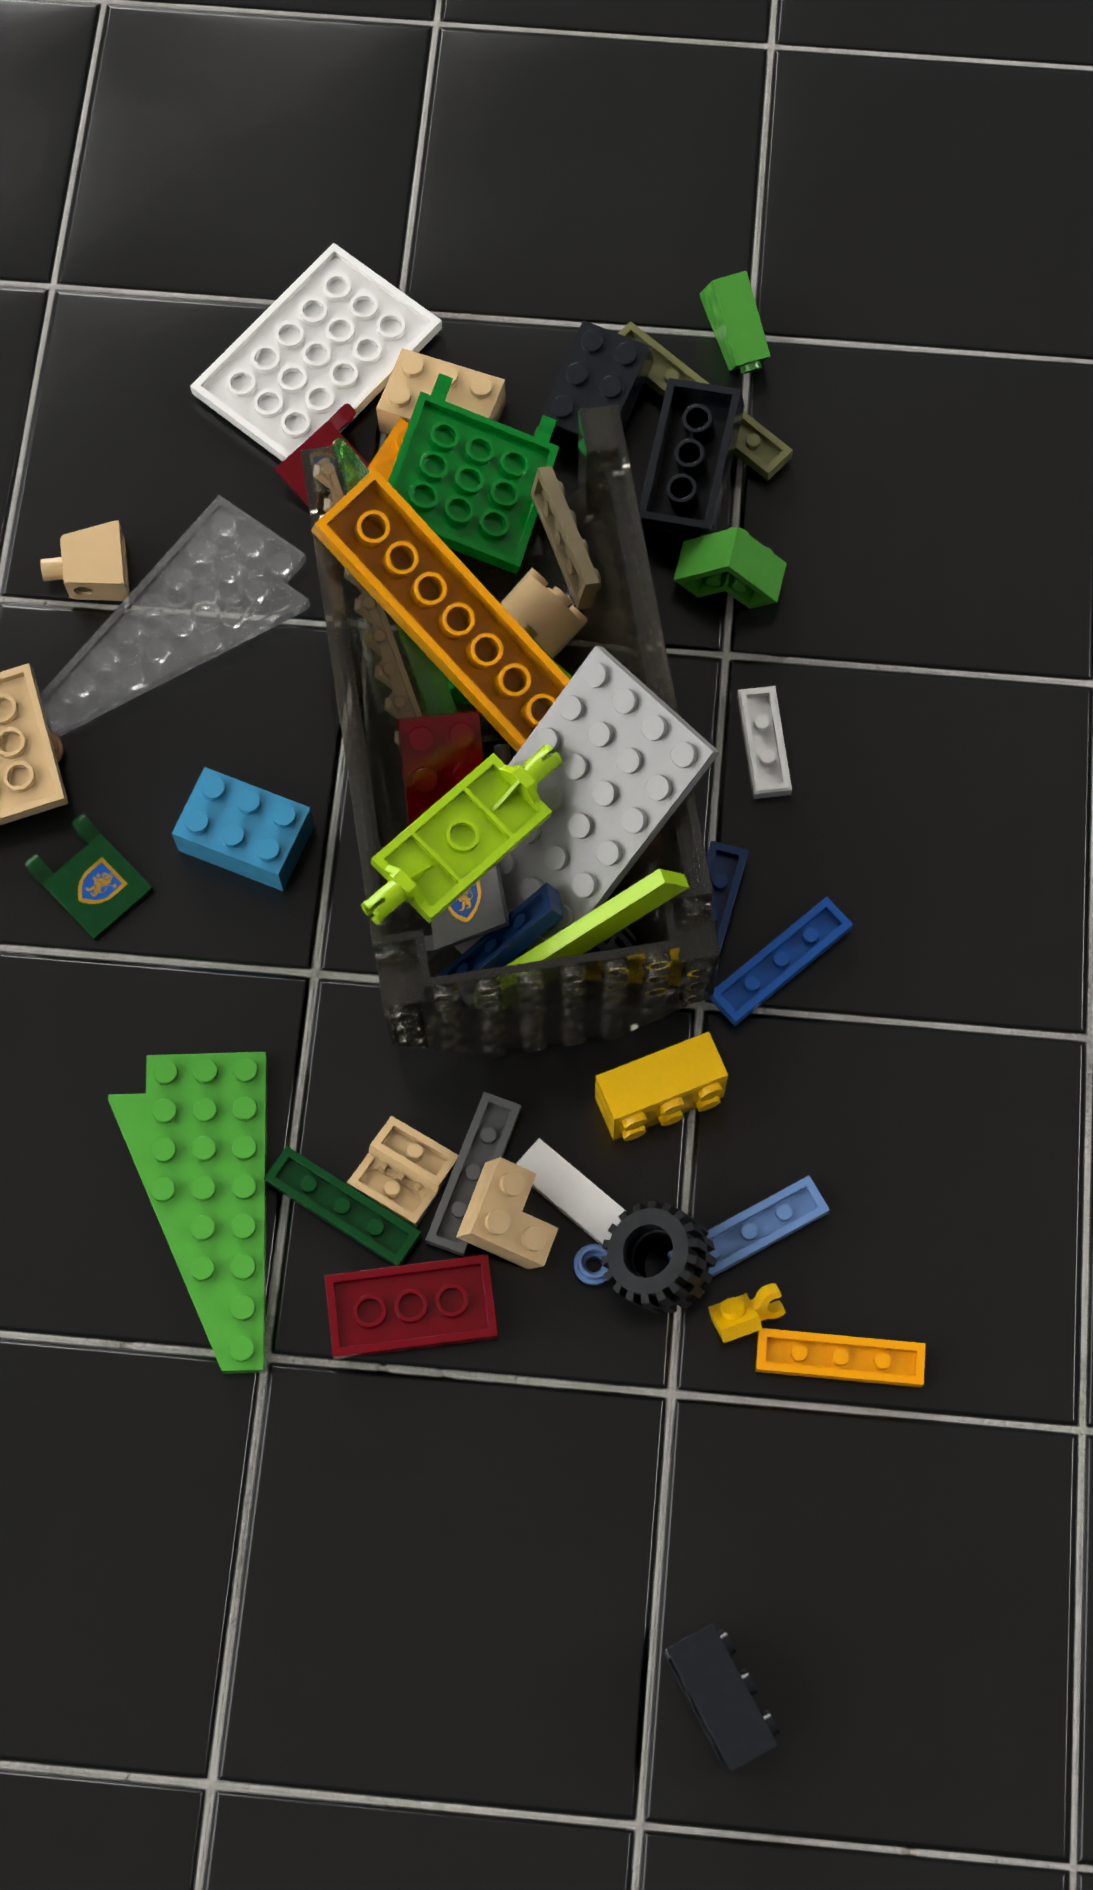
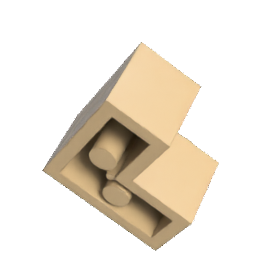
[456,1157,558,1270]

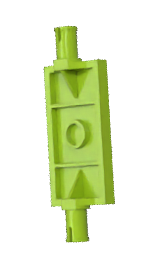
[361,744,562,925]

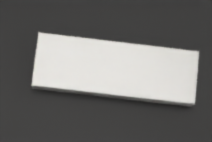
[737,686,792,799]
[516,1138,627,1245]

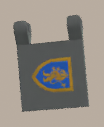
[406,863,510,962]

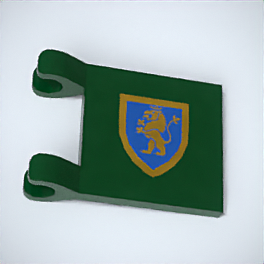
[25,814,153,940]

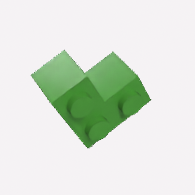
[674,527,787,609]

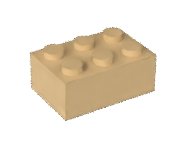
[376,348,506,434]

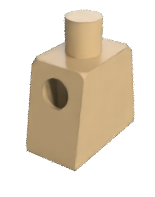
[40,520,130,601]

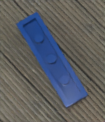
[709,896,853,1026]

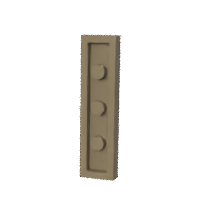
[530,466,601,609]

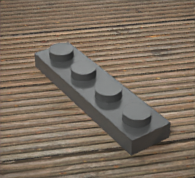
[425,1092,522,1257]

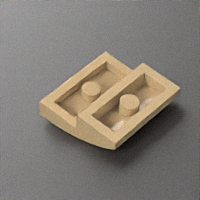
[347,1116,459,1228]

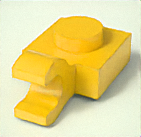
[708,1283,786,1343]

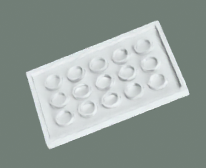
[190,243,442,461]

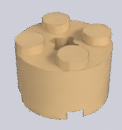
[501,568,588,659]

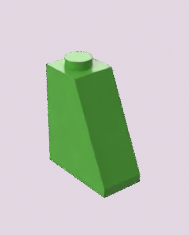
[699,271,771,374]

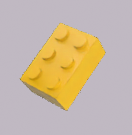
[595,1031,728,1141]

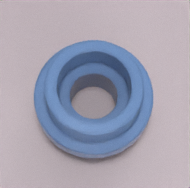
[574,1244,609,1285]

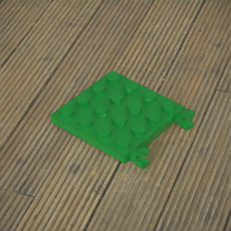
[388,373,559,574]

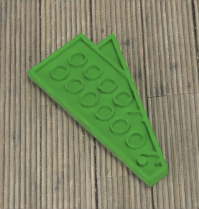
[108,1052,268,1374]

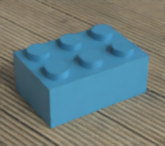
[172,767,315,891]

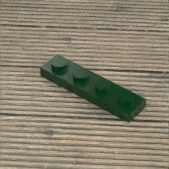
[264,1146,422,1266]

